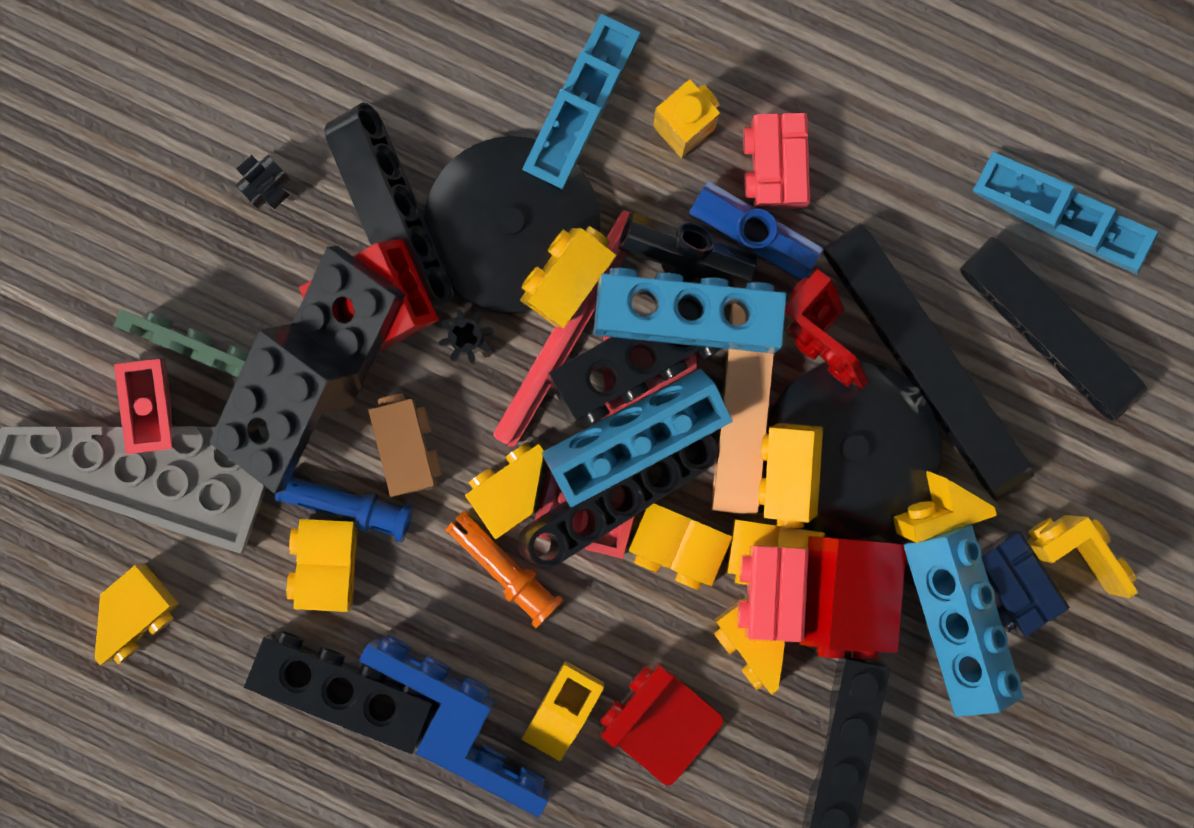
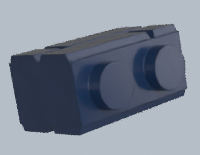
[981,531,1070,637]

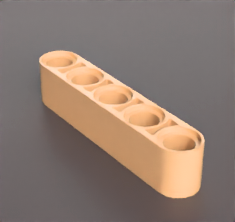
[712,304,774,515]

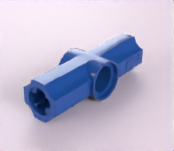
[688,181,823,281]

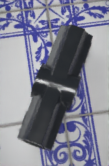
[618,212,757,289]

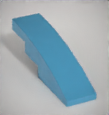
[522,14,641,190]
[973,152,1158,275]

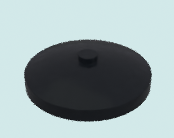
[424,136,601,314]
[763,361,941,538]

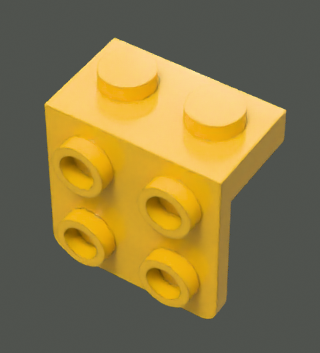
[1027,515,1138,599]

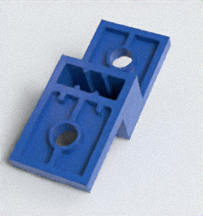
[359,635,550,818]

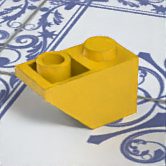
[465,442,544,540]
[94,564,179,666]
[713,595,785,695]
[521,660,604,761]

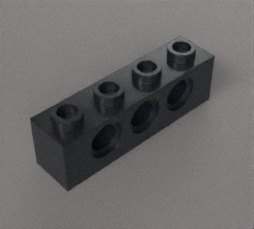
[546,299,727,426]
[243,630,435,754]

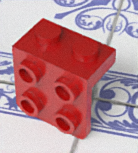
[784,269,869,389]
[599,662,723,785]

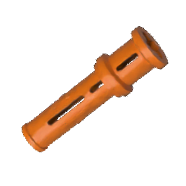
[445,511,564,629]

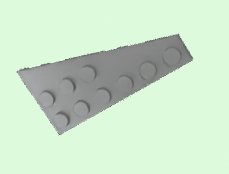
[0,426,269,554]

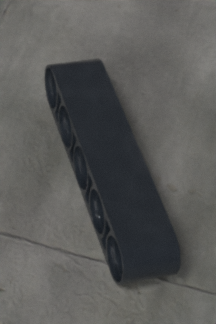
[325,102,453,310]
[959,237,1147,422]
[517,435,718,568]

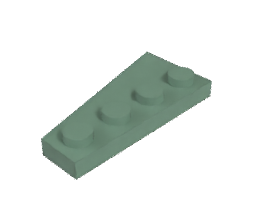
[113,309,249,378]

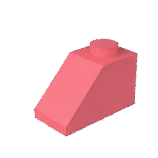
[114,358,173,454]

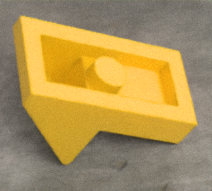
[893,471,997,543]

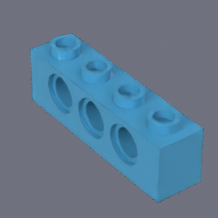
[593,268,786,354]
[542,368,733,508]
[903,525,1024,717]

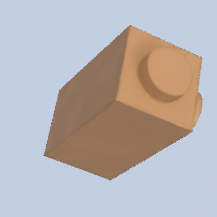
[368,393,443,497]

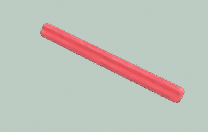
[493,210,632,447]

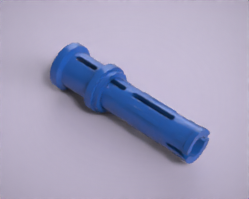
[275,477,414,543]

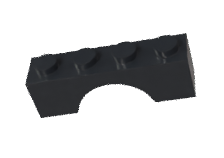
[802,656,890,828]

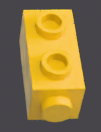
[653,79,720,159]
[520,226,616,328]
[758,423,823,528]

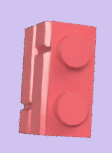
[743,113,810,210]
[737,546,808,642]

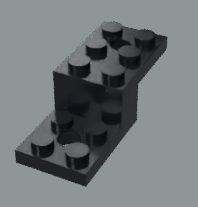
[209,245,406,494]

